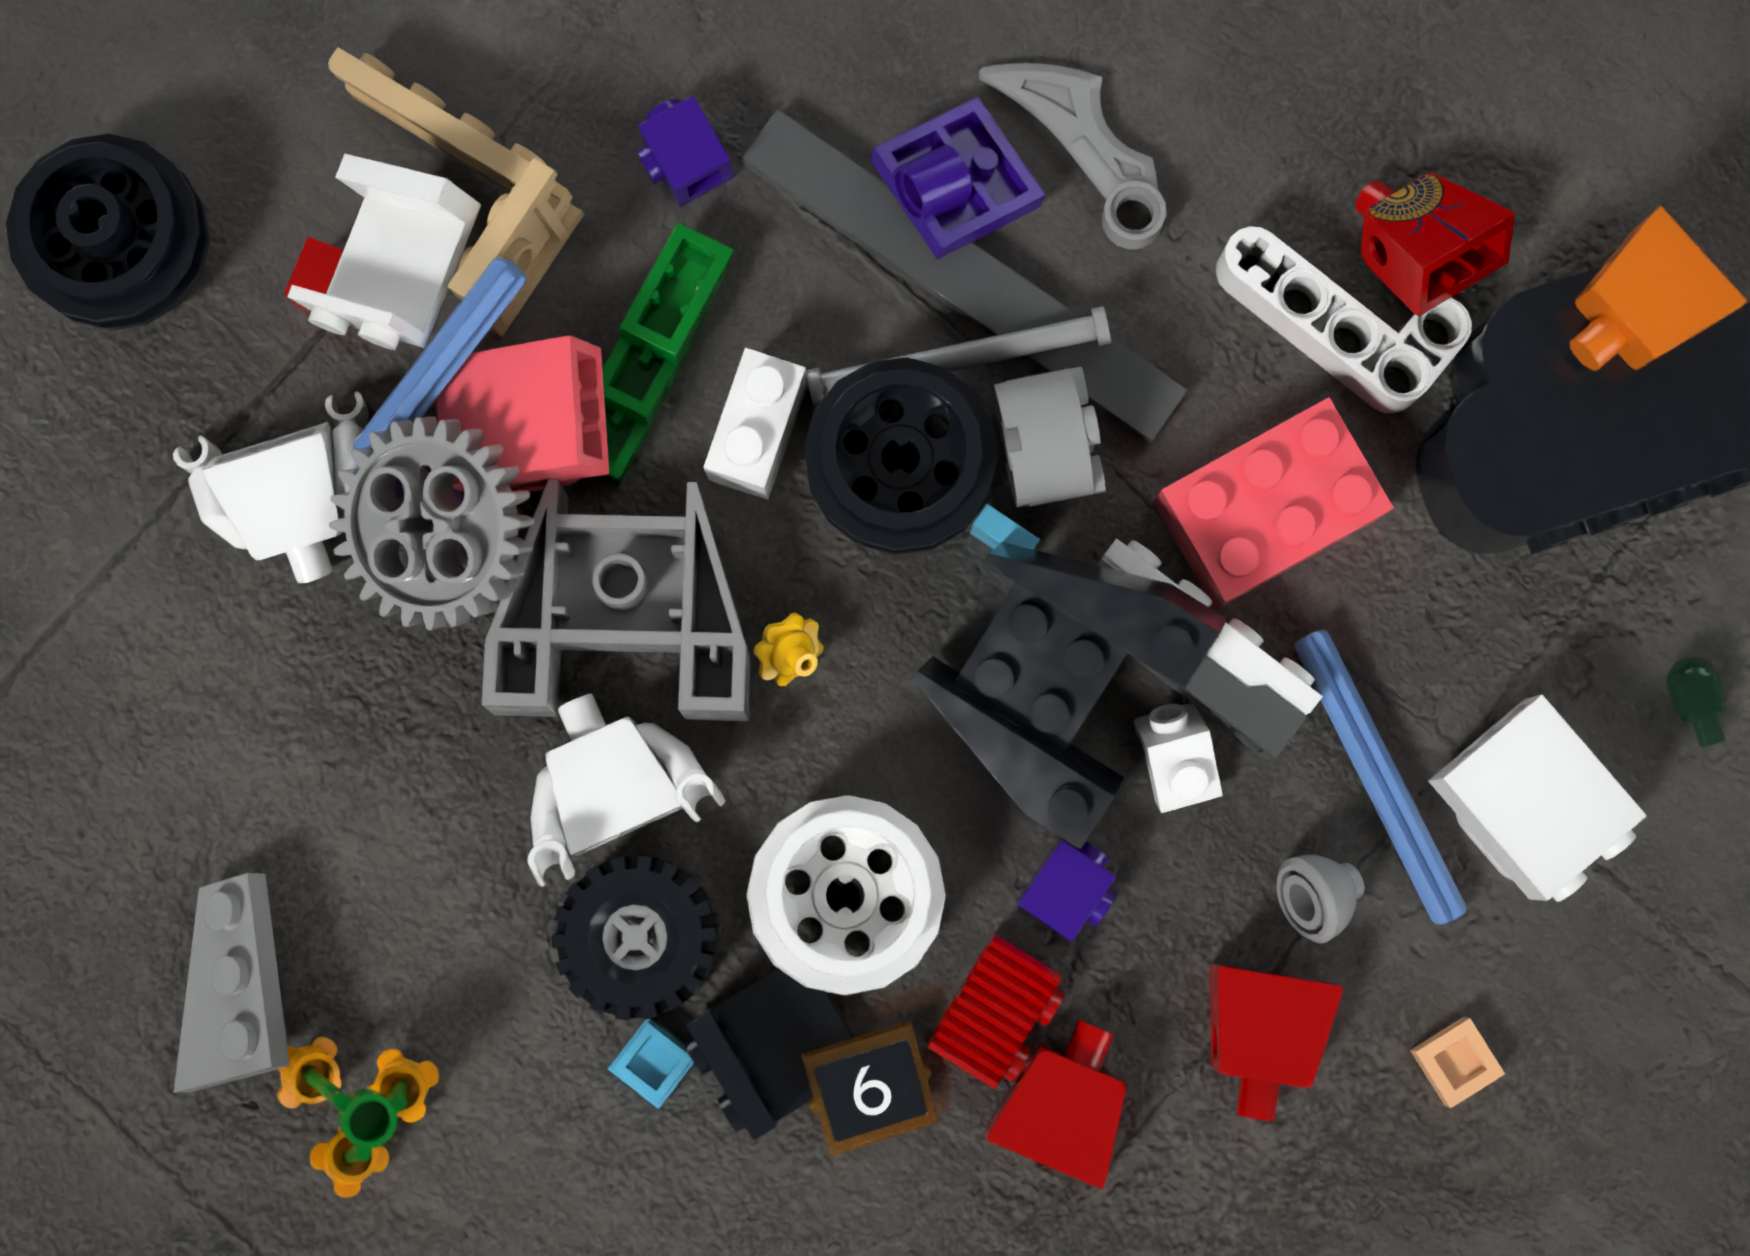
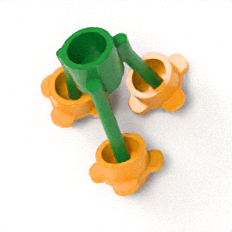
[277,1037,439,1198]

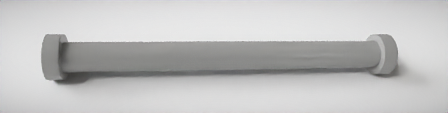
[807,306,1111,407]

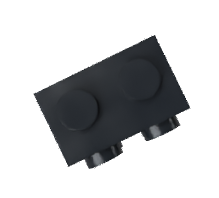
[683,968,861,1141]

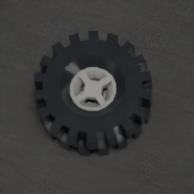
[552,856,720,1021]

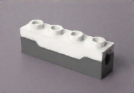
[1096,539,1323,761]

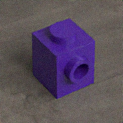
[636,95,734,207]
[1015,840,1117,942]

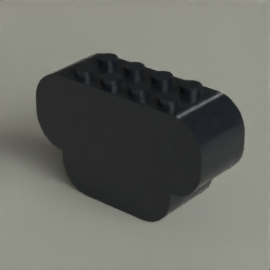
[1416,266,1750,555]

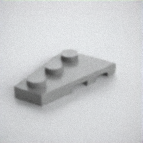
[173,873,290,1093]

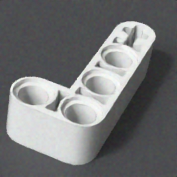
[1216,226,1472,414]

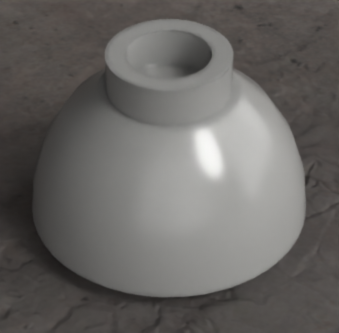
[1276,854,1364,943]

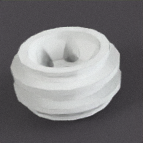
[746,795,946,995]

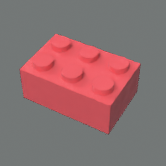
[1153,397,1394,610]

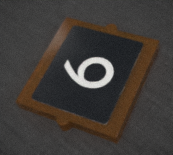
[801,1020,939,1156]

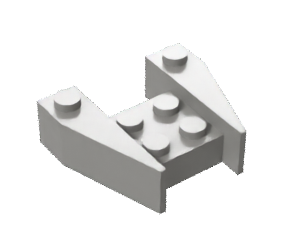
[482,479,751,721]

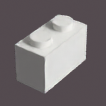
[703,348,808,500]

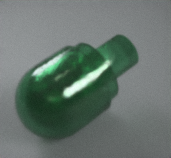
[1666,657,1727,747]

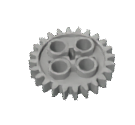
[329,416,534,630]

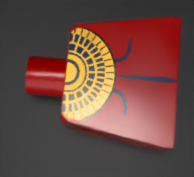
[1356,174,1515,317]

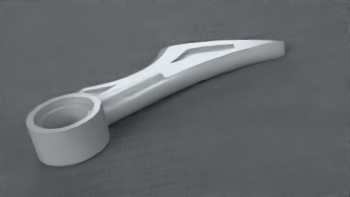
[979,63,1167,250]

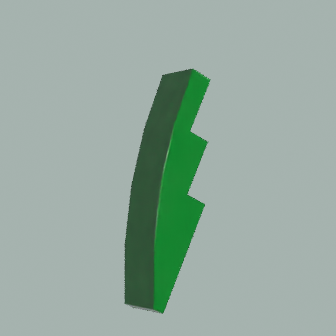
[599,223,734,486]

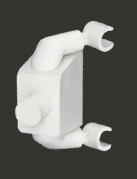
[173,391,369,584]
[528,694,725,887]

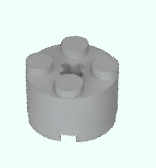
[993,366,1106,508]

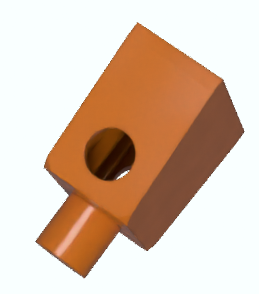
[1569,206,1747,371]

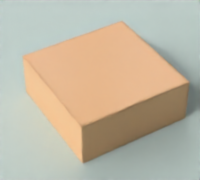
[1410,1017,1505,1108]

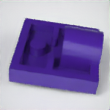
[870,97,1045,260]

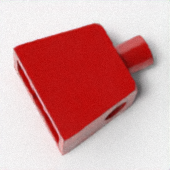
[1209,964,1343,1121]
[983,1019,1126,1190]

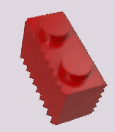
[926,933,1065,1089]

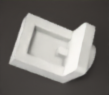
[1133,704,1223,813]

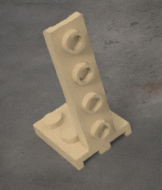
[328,47,584,337]

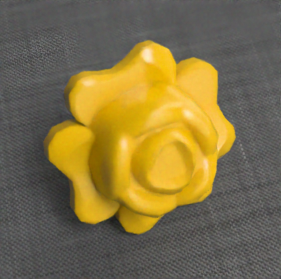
[753,612,824,686]

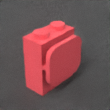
[433,335,609,492]

